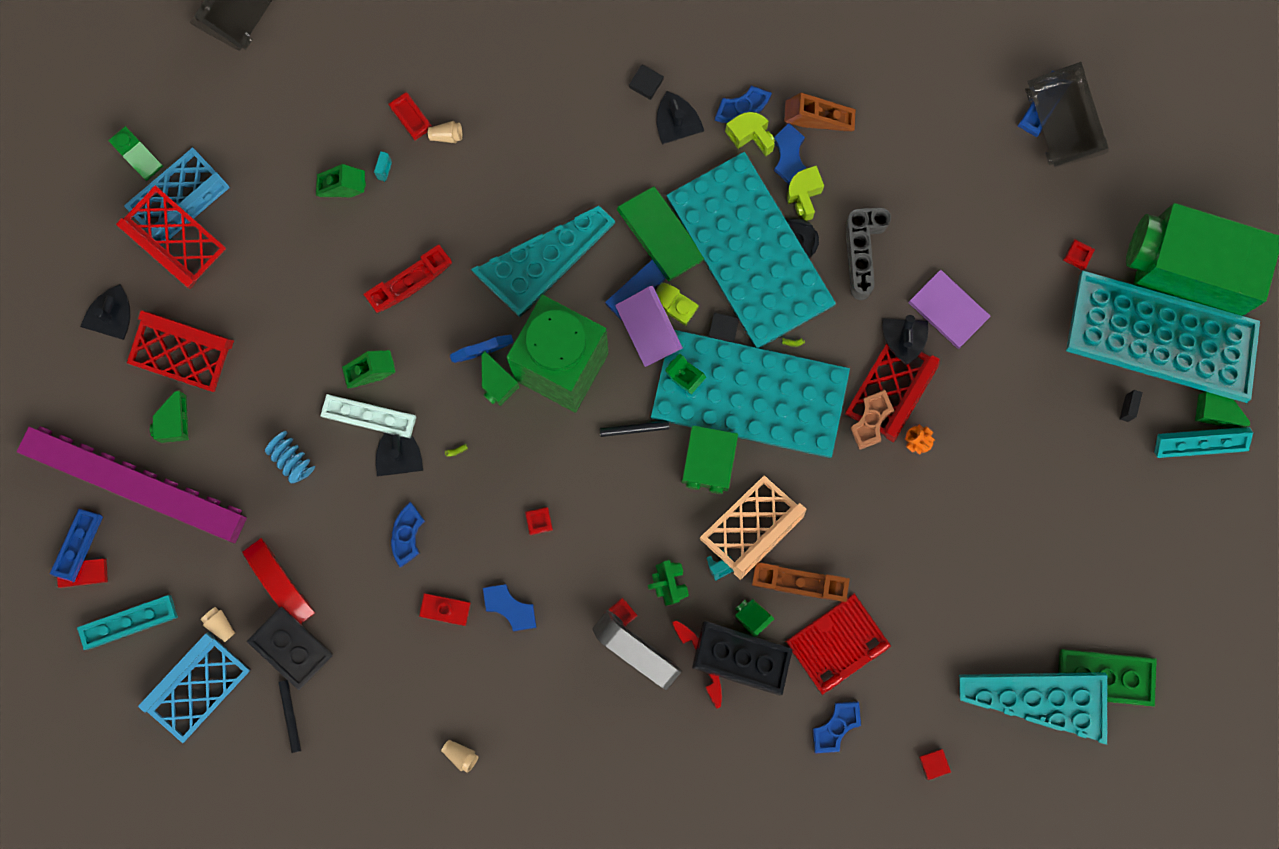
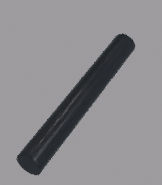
[600,421,669,437]
[278,680,301,753]

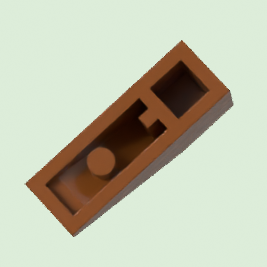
[784,93,856,132]

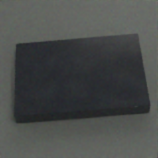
[246,606,333,690]

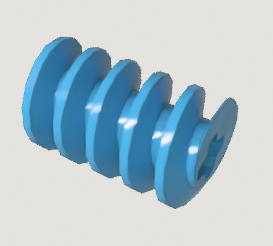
[265,431,315,483]

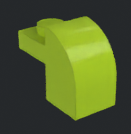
[725,112,775,156]
[787,165,824,221]
[656,283,699,326]

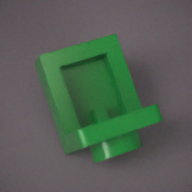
[665,354,706,394]

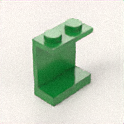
[682,425,738,494]

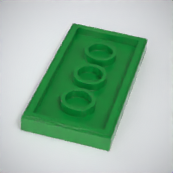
[617,186,704,282]
[1058,649,1157,707]

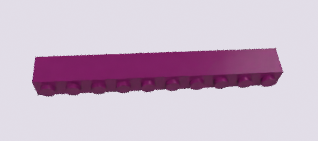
[17,426,247,543]

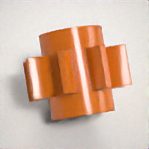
[905,424,935,455]

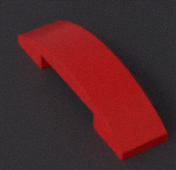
[363,244,452,313]
[242,538,315,624]
[672,620,722,709]

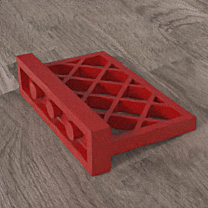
[116,185,227,289]
[127,310,234,392]
[845,344,940,443]

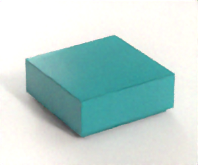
[374,151,392,182]

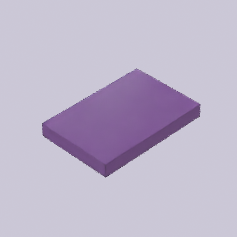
[908,270,991,349]
[615,285,683,367]

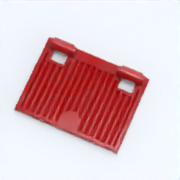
[785,593,891,695]

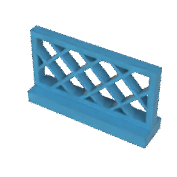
[124,147,230,246]
[138,632,250,743]

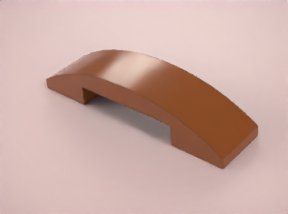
[752,562,850,602]

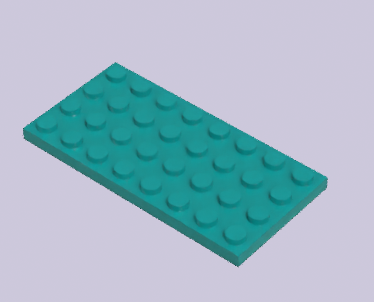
[667,151,836,348]
[1066,271,1260,403]
[651,330,850,458]

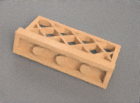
[700,476,806,580]

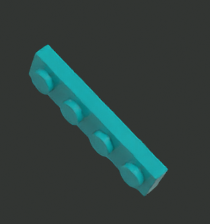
[1154,427,1253,458]
[77,595,178,650]

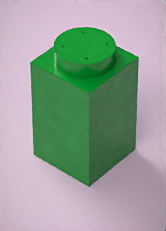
[1126,203,1279,316]
[506,294,609,413]

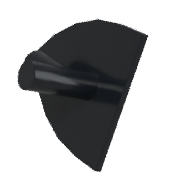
[657,91,704,145]
[81,284,131,340]
[882,315,928,365]
[376,433,423,477]

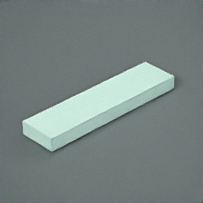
[320,394,416,439]

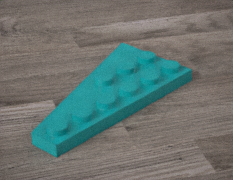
[471,206,615,317]
[959,672,1107,745]

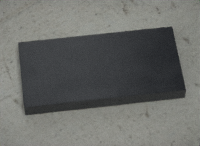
[692,621,793,696]

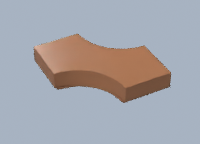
[851,390,894,450]

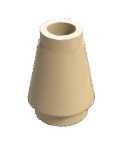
[428,121,462,143]
[201,607,235,643]
[441,740,478,773]

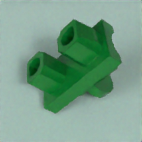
[647,560,689,606]

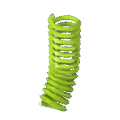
[782,338,805,347]
[445,443,468,456]

